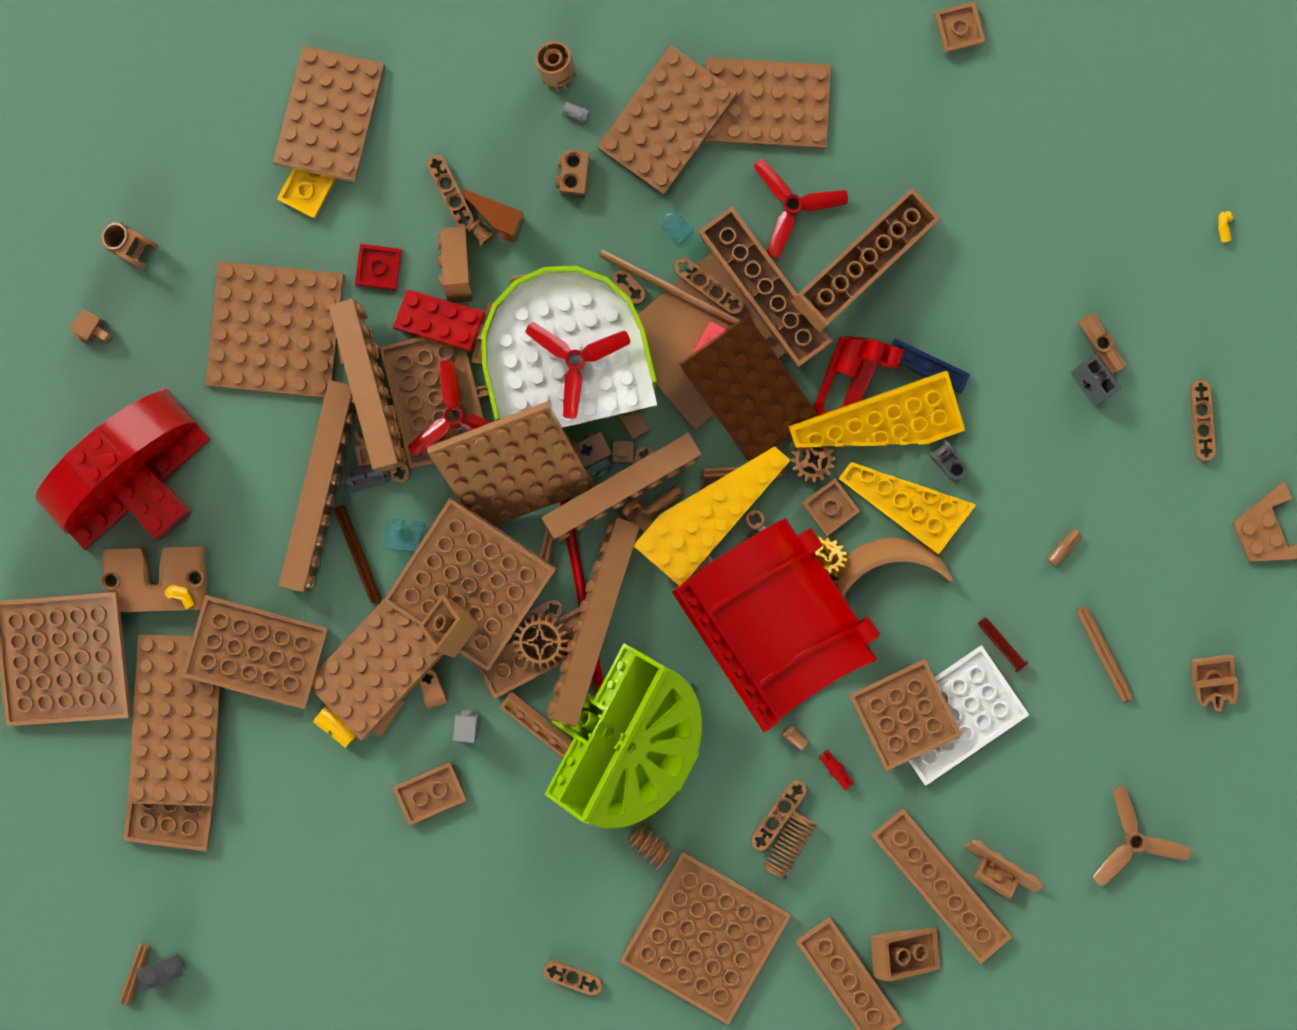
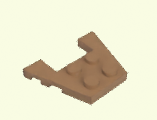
[1232,481,1297,562]

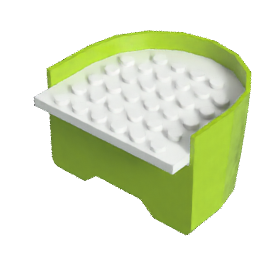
[481,266,657,428]

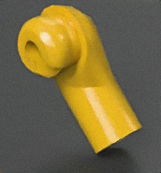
[1218,211,1233,243]
[165,585,195,609]

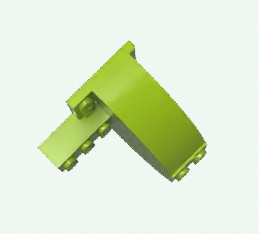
[544,643,702,828]

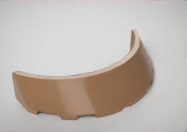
[831,538,954,597]

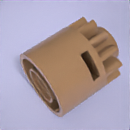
[535,41,577,91]

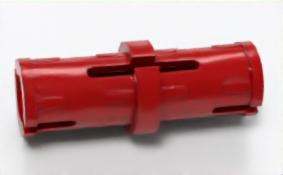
[818,749,854,790]

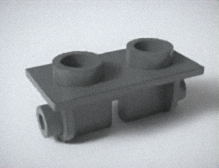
[345,465,391,491]

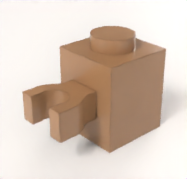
[69,308,113,342]

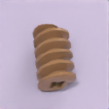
[625,824,671,870]

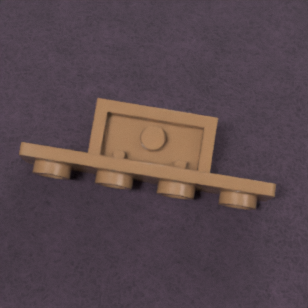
[964,839,1044,899]

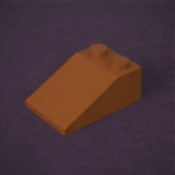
[462,189,525,243]

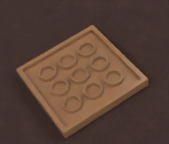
[849,658,962,771]
[123,767,219,851]

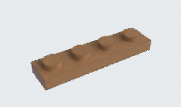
[499,692,573,758]

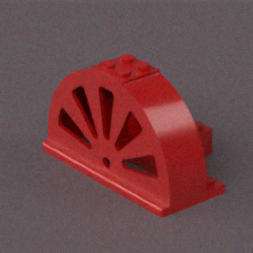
[35,388,211,550]

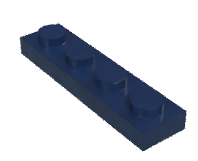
[892,339,970,393]

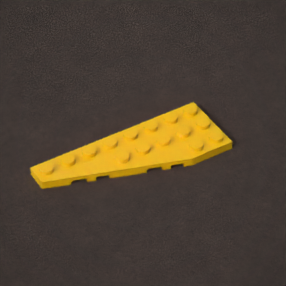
[634,447,790,585]

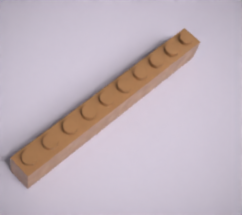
[547,517,640,727]

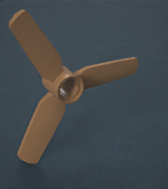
[1092,786,1191,886]

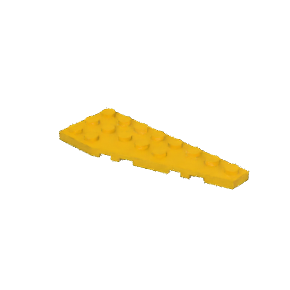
[788,371,965,448]

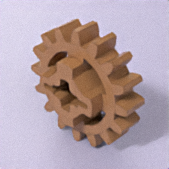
[790,446,836,483]

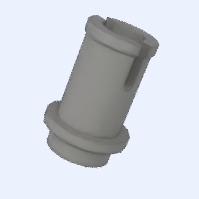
[562,101,590,123]

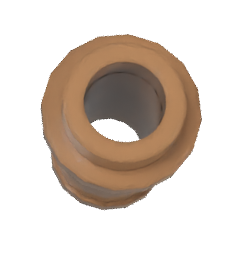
[781,725,809,751]

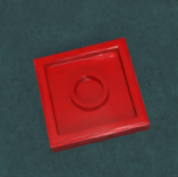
[355,244,402,291]

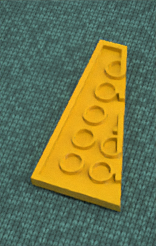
[838,462,976,555]

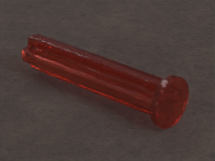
[978,617,1028,673]

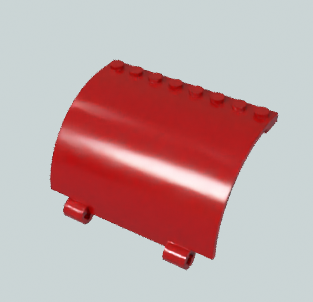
[671,518,881,732]

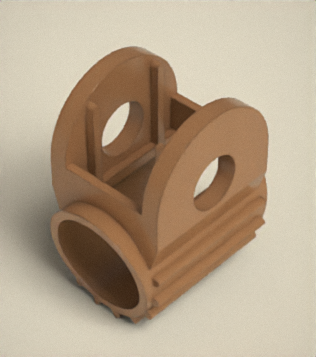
[100,221,159,271]

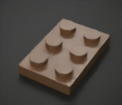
[392,761,467,826]

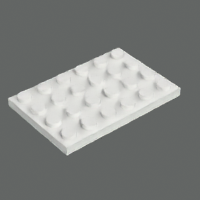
[908,645,1029,786]

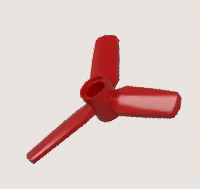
[754,159,848,258]
[525,322,631,419]
[408,360,492,456]

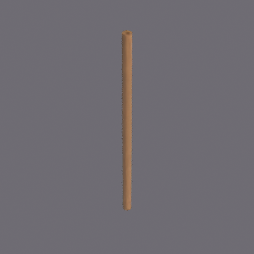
[599,250,770,341]

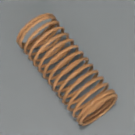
[762,812,817,879]

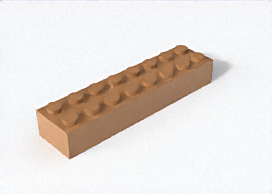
[791,188,941,332]
[698,206,833,369]
[328,298,406,472]
[541,432,701,542]

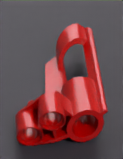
[813,336,904,415]

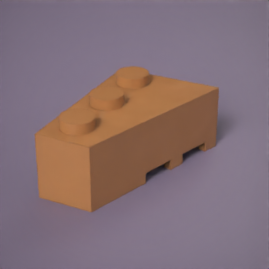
[437,226,473,303]

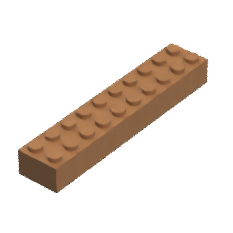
[279,380,356,592]

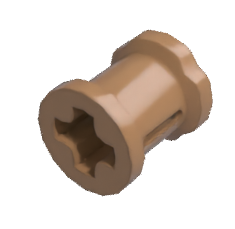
[467,219,494,247]

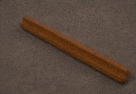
[334,505,381,604]

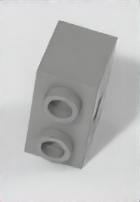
[453,709,480,743]

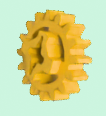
[815,537,847,577]

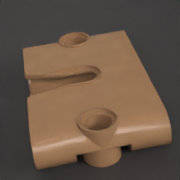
[101,546,208,612]

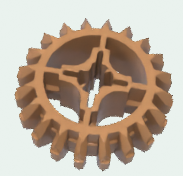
[513,613,570,670]

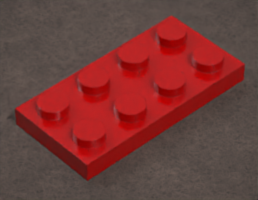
[393,289,485,352]

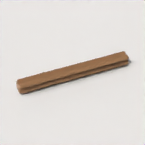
[1076,606,1133,702]

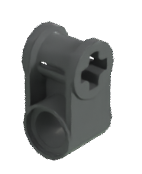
[929,440,967,480]

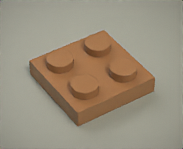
[934,1,985,54]
[801,478,860,536]

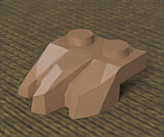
[1190,654,1238,712]

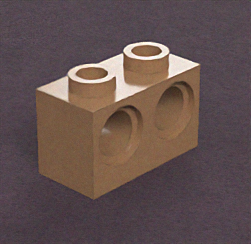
[556,149,590,197]

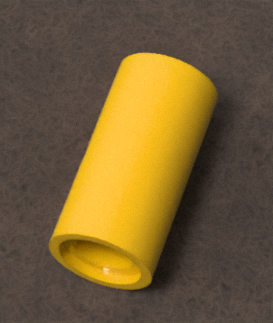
[313,706,356,749]

